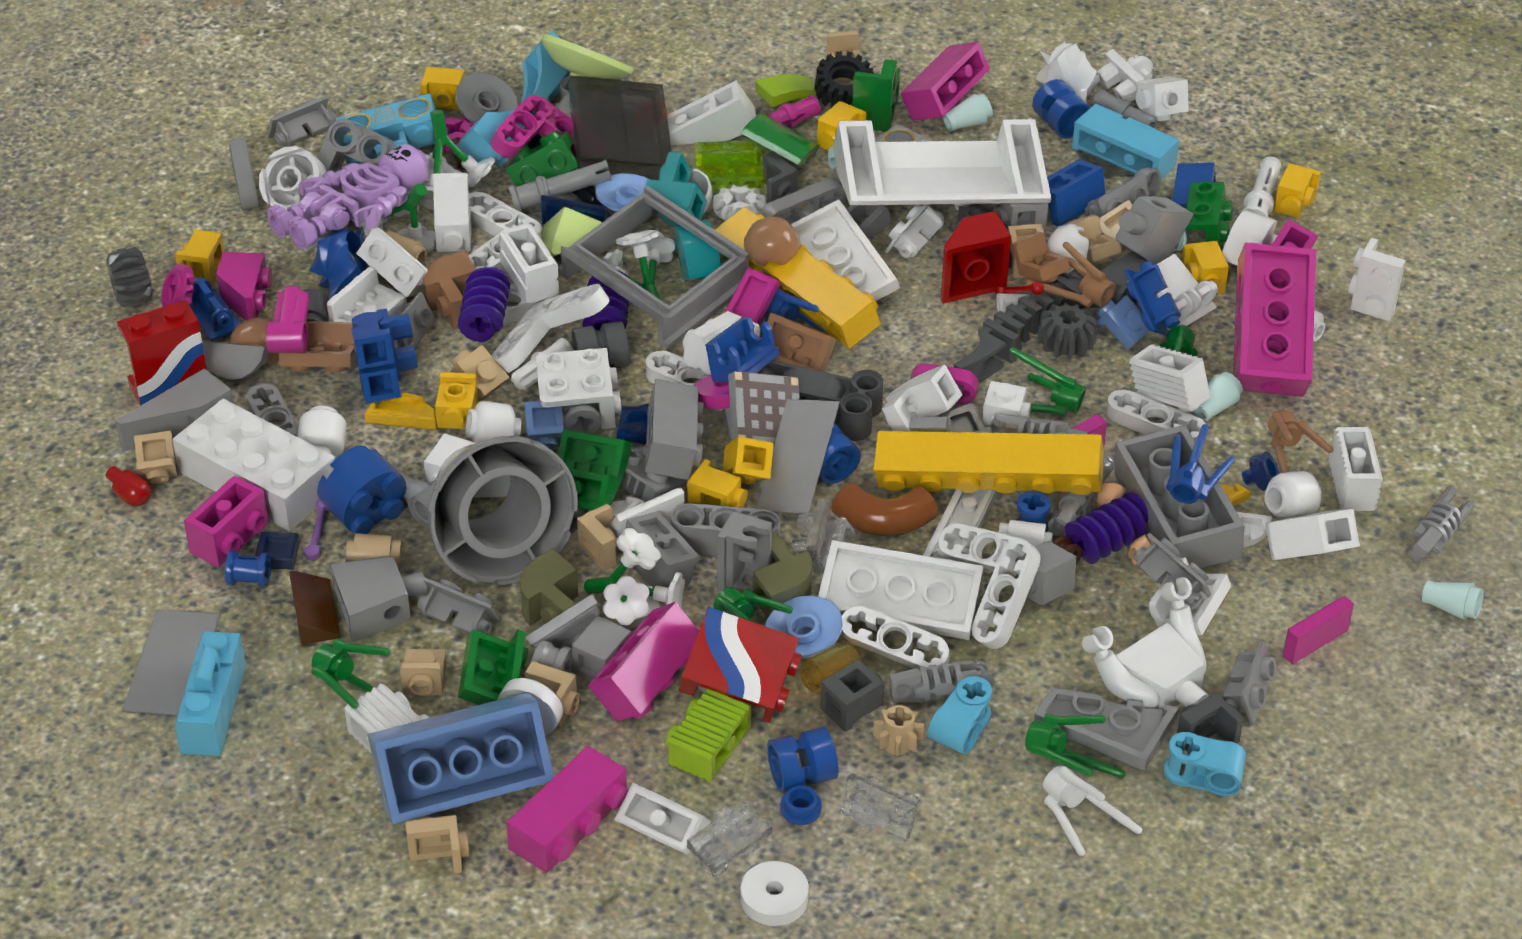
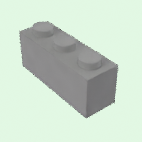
[645,379,704,480]

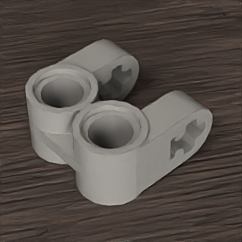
[317,119,397,173]

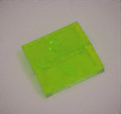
[694,140,764,190]

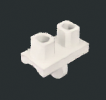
[1097,49,1153,102]

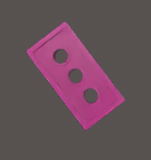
[1233,242,1316,397]

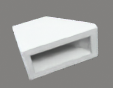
[433,173,472,252]

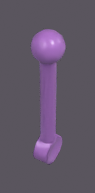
[305,499,329,561]

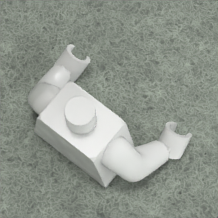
[1082,577,1209,710]

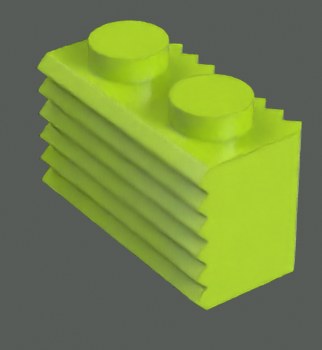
[665,689,751,782]

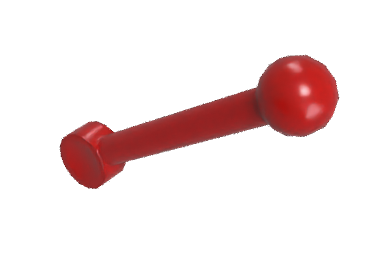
[995,281,1044,295]

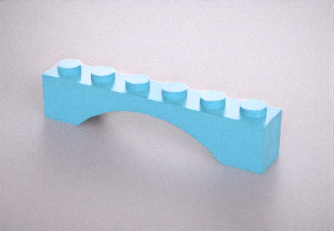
[457,30,571,168]

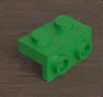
[505,130,578,187]
[1185,181,1233,251]
[458,629,528,705]

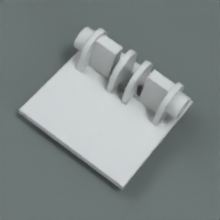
[1126,254,1218,331]

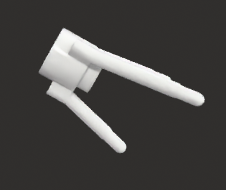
[1043,765,1142,856]

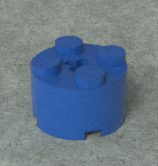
[317,446,406,534]

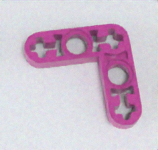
[490,95,606,166]

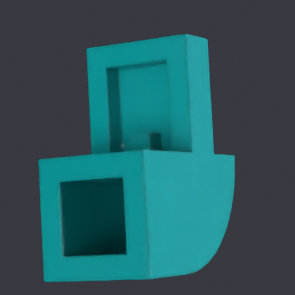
[646,152,707,227]
[672,220,721,280]

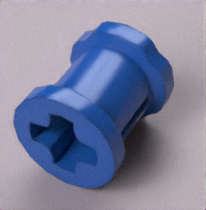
[1017,491,1051,532]
[225,551,272,587]

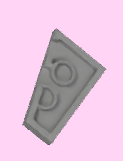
[1034,688,1179,771]

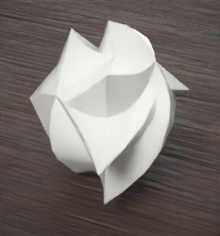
[1036,41,1101,102]

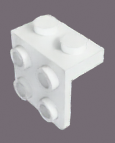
[536,348,621,429]

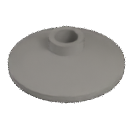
[456,72,518,123]

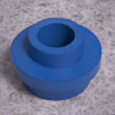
[780,785,822,825]

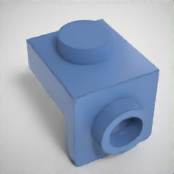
[1096,295,1150,350]
[524,401,564,450]

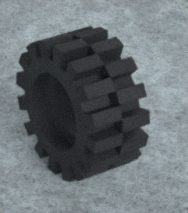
[814,51,874,109]

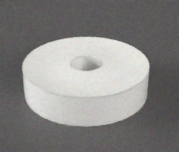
[497,678,563,735]
[740,861,809,926]

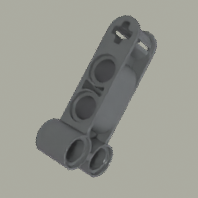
[757,361,883,441]

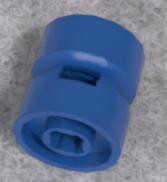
[1032,79,1090,139]
[819,423,861,484]
[767,727,839,792]

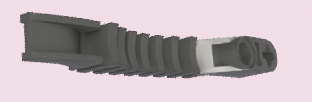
[954,252,1147,389]

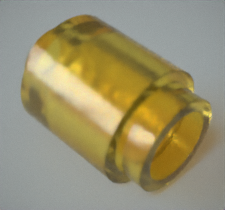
[801,643,861,696]

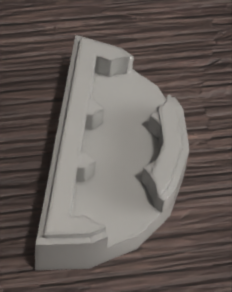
[202,342,269,380]
[526,594,601,649]

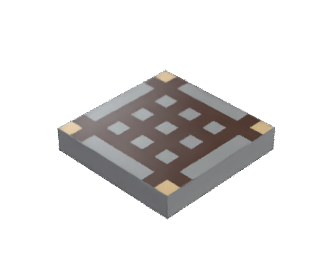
[728,371,800,444]

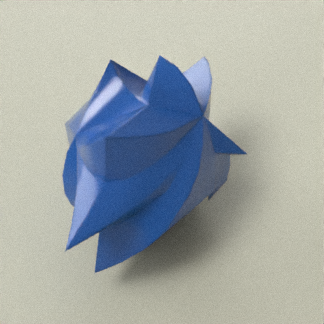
[309,227,367,299]

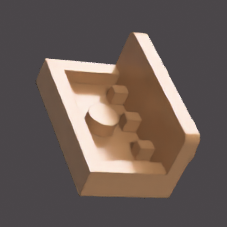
[762,313,837,372]
[279,321,356,372]

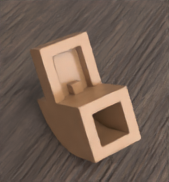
[423,251,476,329]

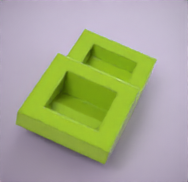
[755,74,822,108]

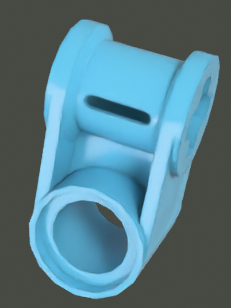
[927,676,992,755]
[1163,732,1246,796]

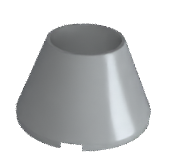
[428,436,578,585]

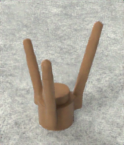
[1026,242,1117,308]
[1267,409,1334,473]

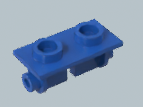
[1124,261,1181,336]
[189,277,240,341]

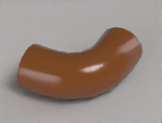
[831,483,938,537]

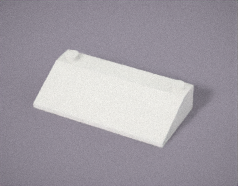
[833,119,1051,205]

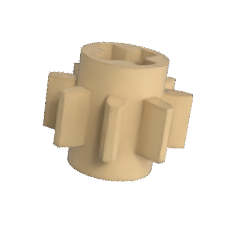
[873,705,924,756]

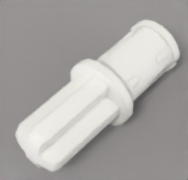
[511,338,574,390]

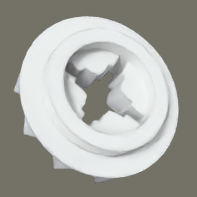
[713,184,766,221]

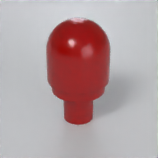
[105,466,151,506]

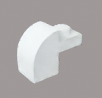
[1222,210,1278,266]
[882,364,962,431]

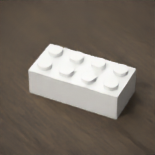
[172,398,335,532]

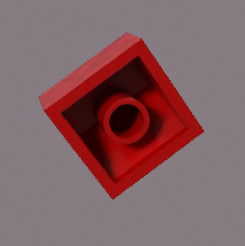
[940,211,1011,304]

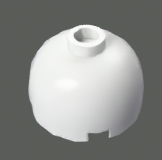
[259,146,327,210]

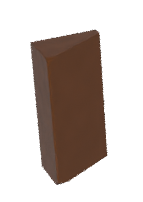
[289,571,340,645]

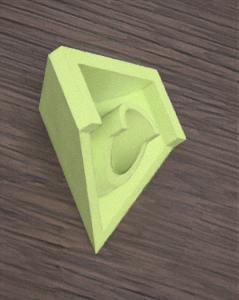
[542,207,602,258]

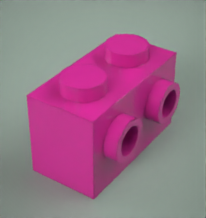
[184,476,269,568]

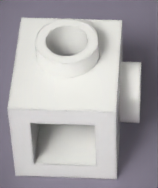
[1136,76,1189,121]
[982,381,1031,433]

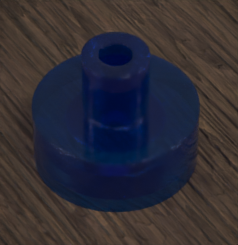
[1242,451,1280,491]

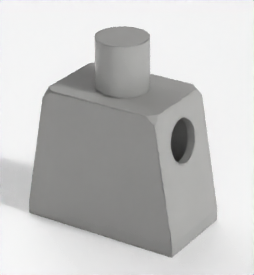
[1116,196,1194,265]
[331,557,428,642]

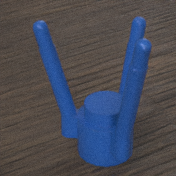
[764,289,828,334]
[1166,424,1235,504]

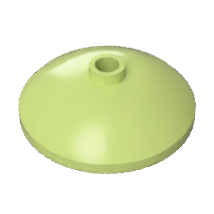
[541,33,634,85]

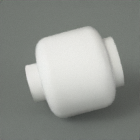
[465,401,521,443]
[298,406,346,457]
[1264,471,1322,520]

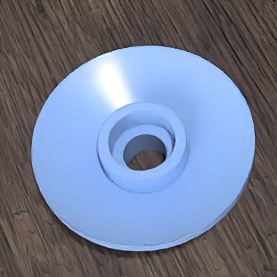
[595,173,655,211]
[765,596,843,659]

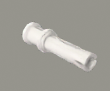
[1239,157,1282,218]

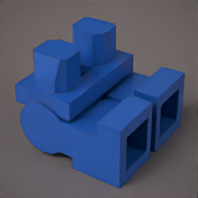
[351,308,418,404]

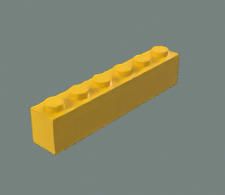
[715,207,881,349]
[873,431,1105,495]

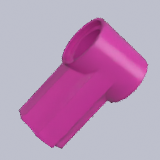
[266,286,310,354]

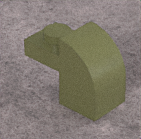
[753,532,812,619]
[520,549,578,626]

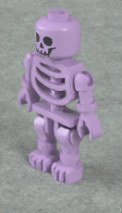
[267,144,428,250]

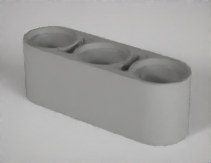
[671,503,781,557]

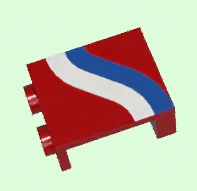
[116,300,207,406]
[679,607,802,723]

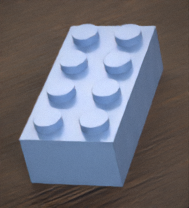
[367,692,554,824]

